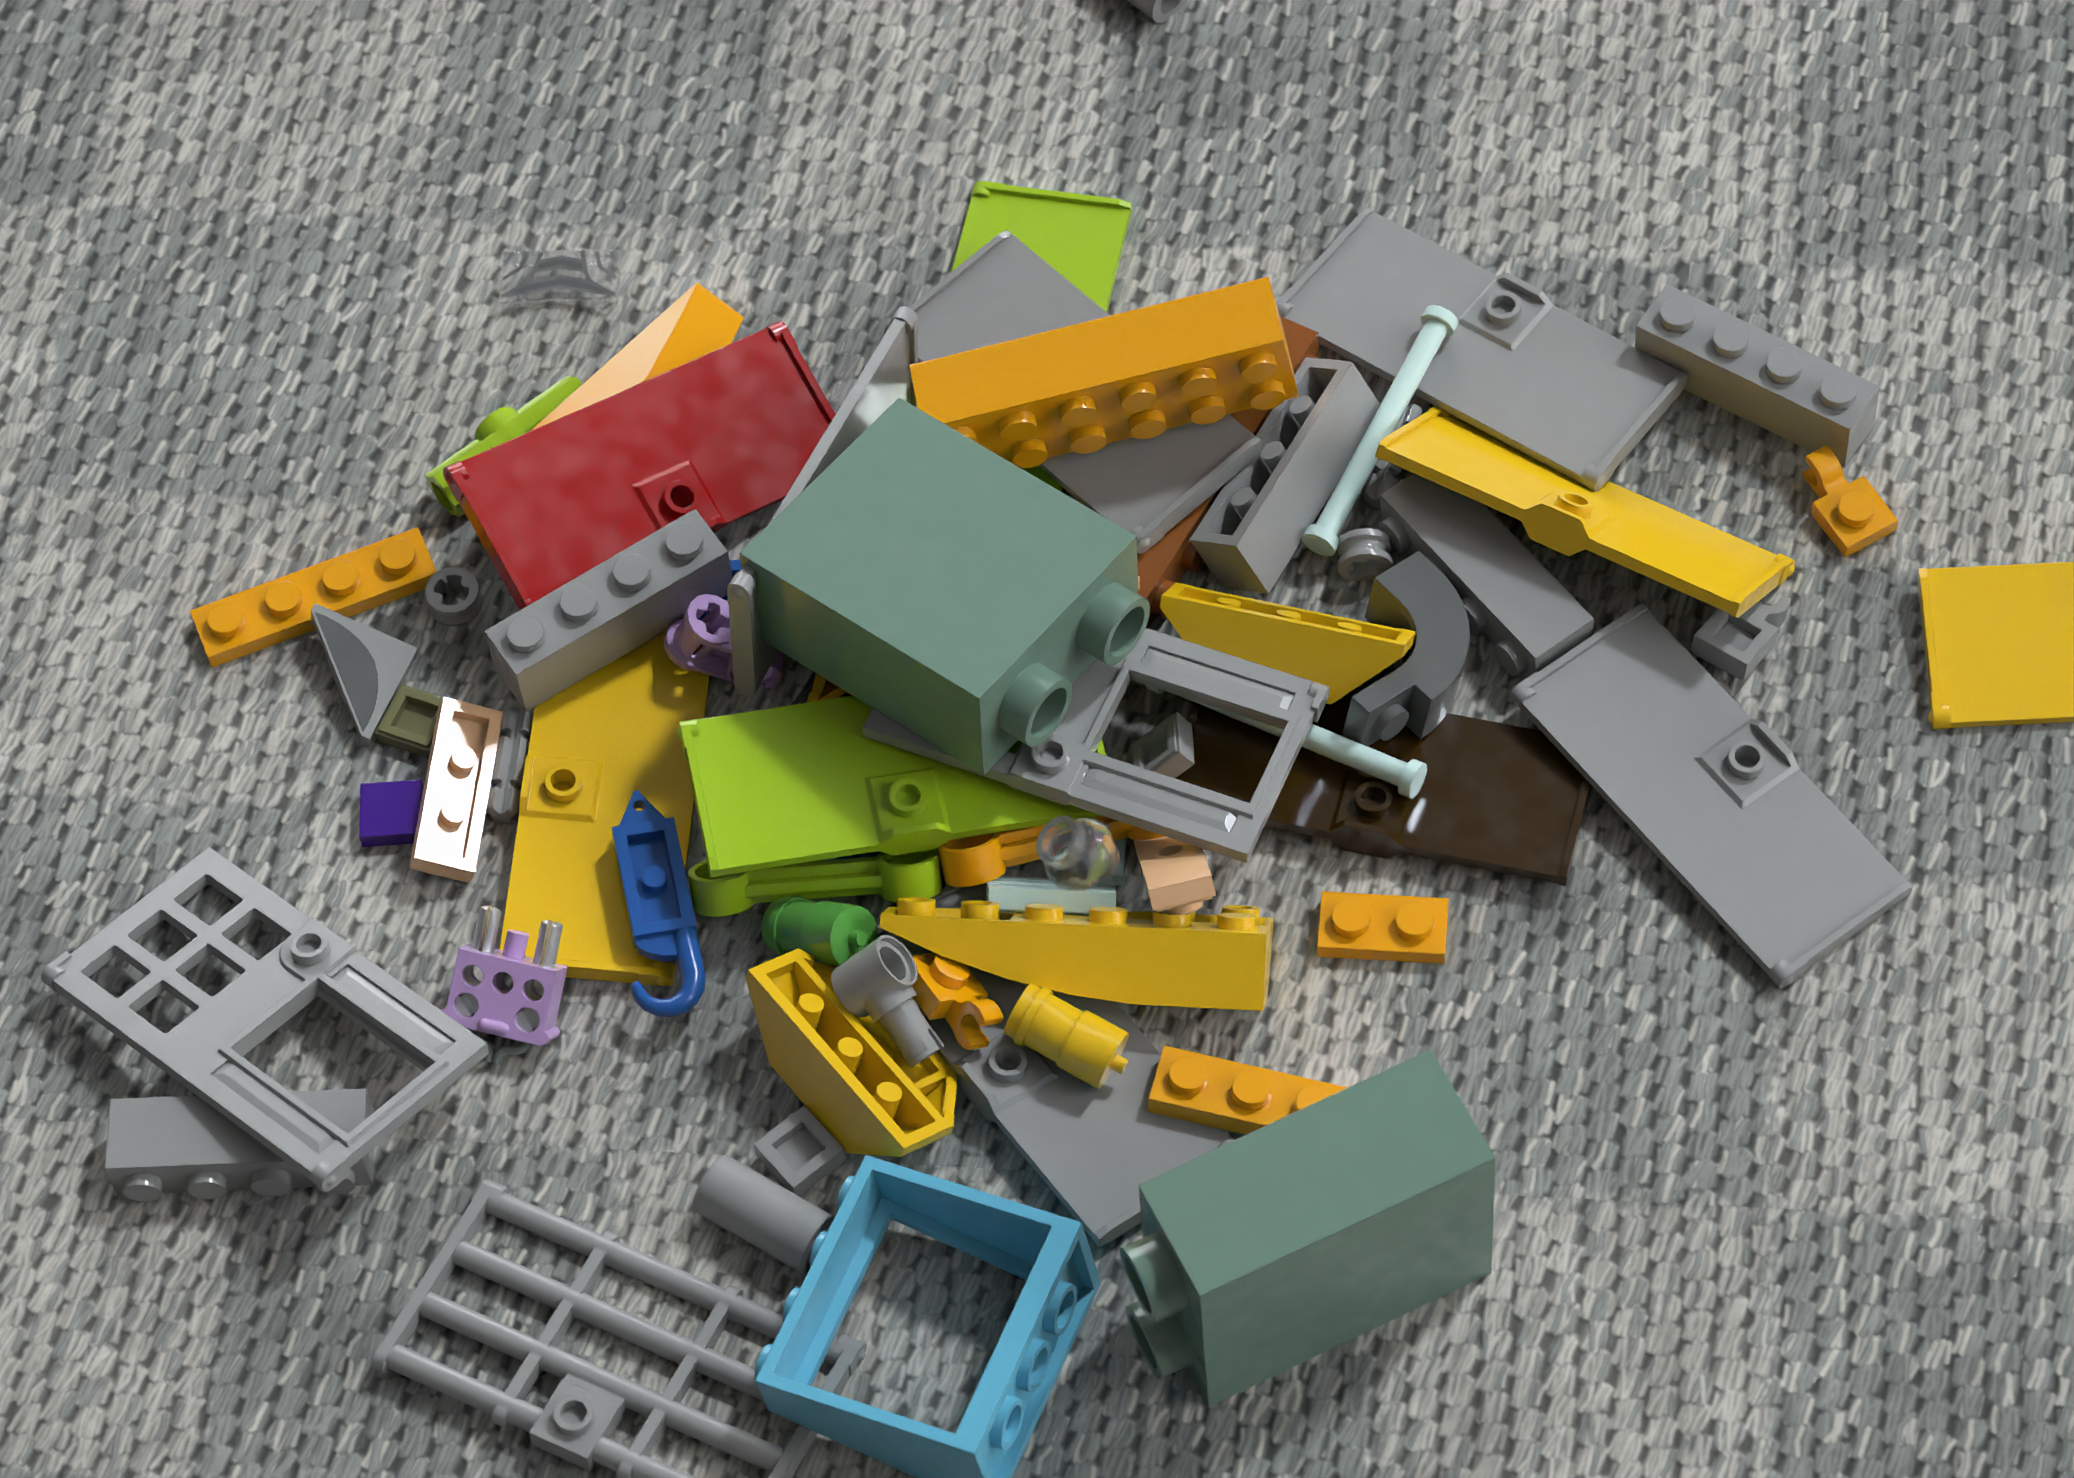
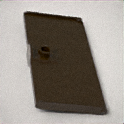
[1175,694,1592,886]

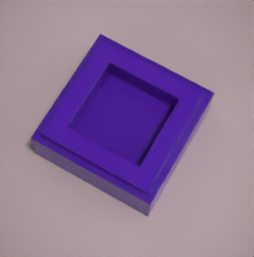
[359,779,424,847]

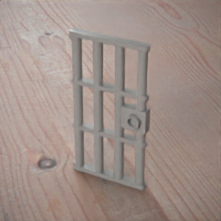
[371,1178,867,1478]

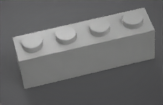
[1635,284,1880,468]
[1190,357,1380,594]
[1379,473,1594,679]
[485,509,733,712]
[104,1088,375,1202]

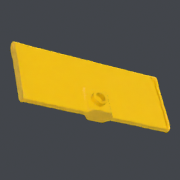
[1375,406,1795,618]
[1917,562,2074,730]
[499,631,710,987]

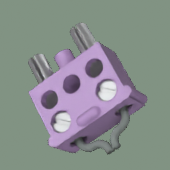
[441,905,568,1064]

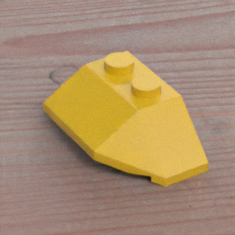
[1160,582,1416,704]
[745,948,957,1157]

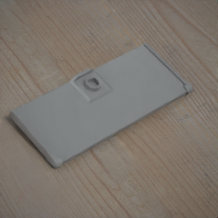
[1276,208,1688,492]
[884,230,1263,554]
[727,306,918,699]
[1509,604,1913,989]
[877,873,1235,1247]

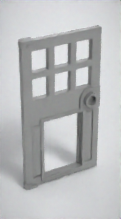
[863,628,1330,863]
[41,847,489,1192]

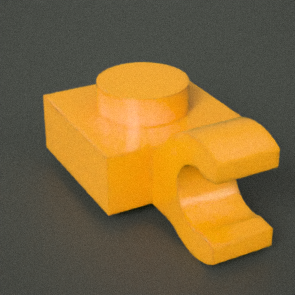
[1802,445,1898,557]
[912,953,1003,1050]

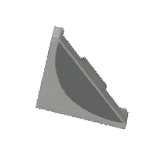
[310,603,418,747]

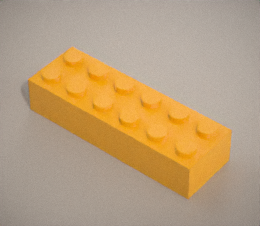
[909,276,1299,468]

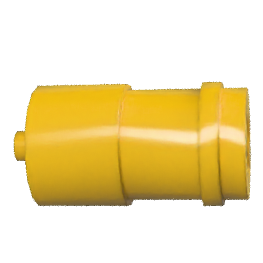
[1003,983,1129,1089]

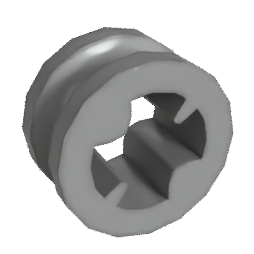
[1337,528,1393,581]
[425,567,483,626]

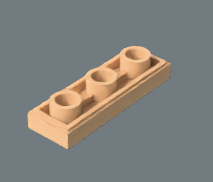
[1133,836,1216,915]

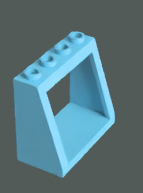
[754,1155,1101,1478]

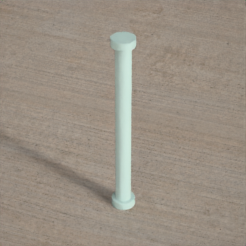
[1302,305,1458,556]
[1145,685,1427,799]

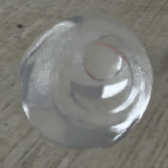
[1036,816,1120,892]

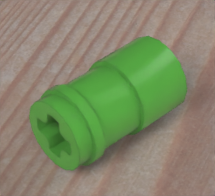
[762,895,878,967]

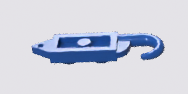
[612,790,706,1017]

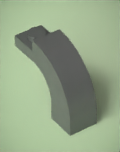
[1342,551,1470,746]

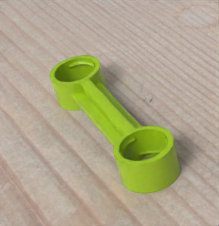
[688,848,943,917]

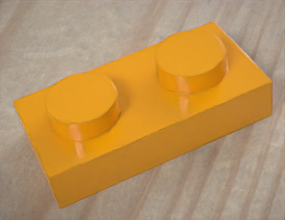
[1317,891,1449,964]

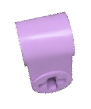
[663,594,784,688]

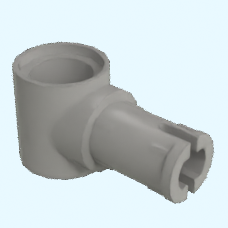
[831,935,944,1068]

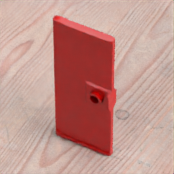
[443,321,836,610]

